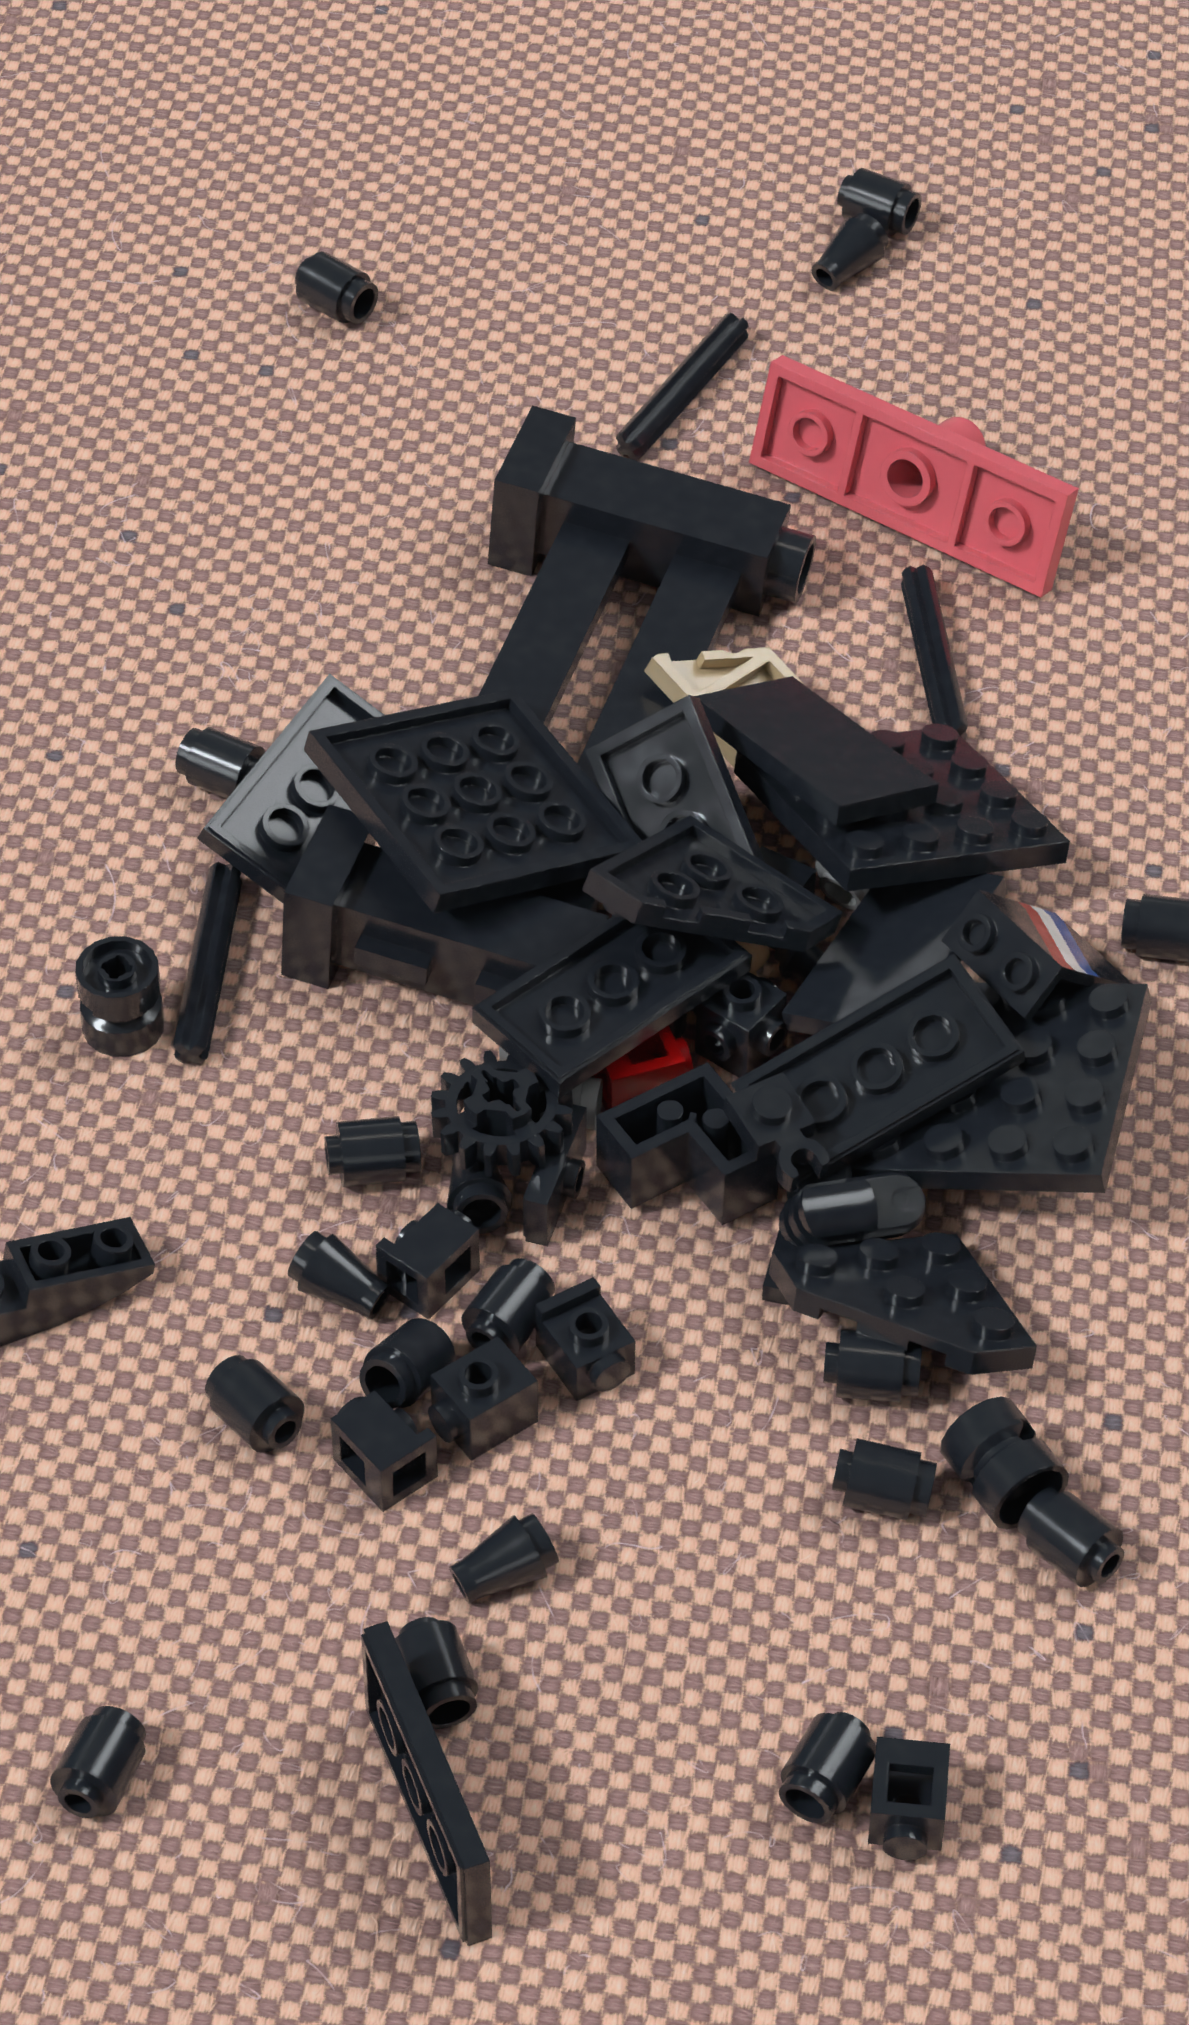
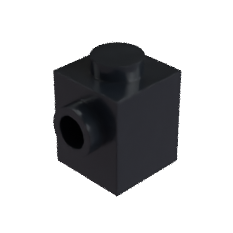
[428,1336,538,1461]

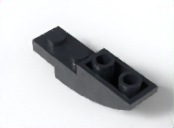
[0,1217,155,1347]

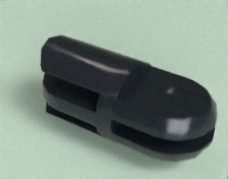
[779,1172,926,1248]

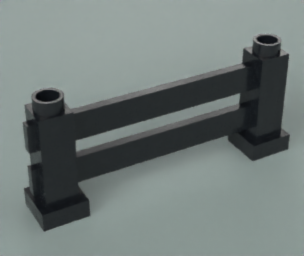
[281,405,816,1006]

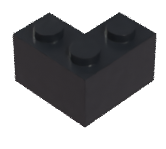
[596,1062,778,1225]

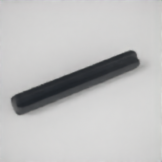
[616,313,749,460]
[901,564,968,740]
[173,862,242,1064]

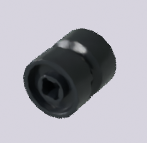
[75,936,164,1057]
[940,1396,1069,1530]

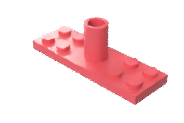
[749,355,1079,598]

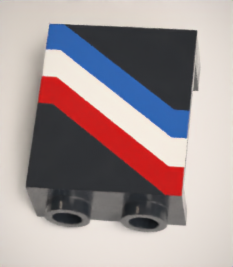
[941,890,1133,1020]

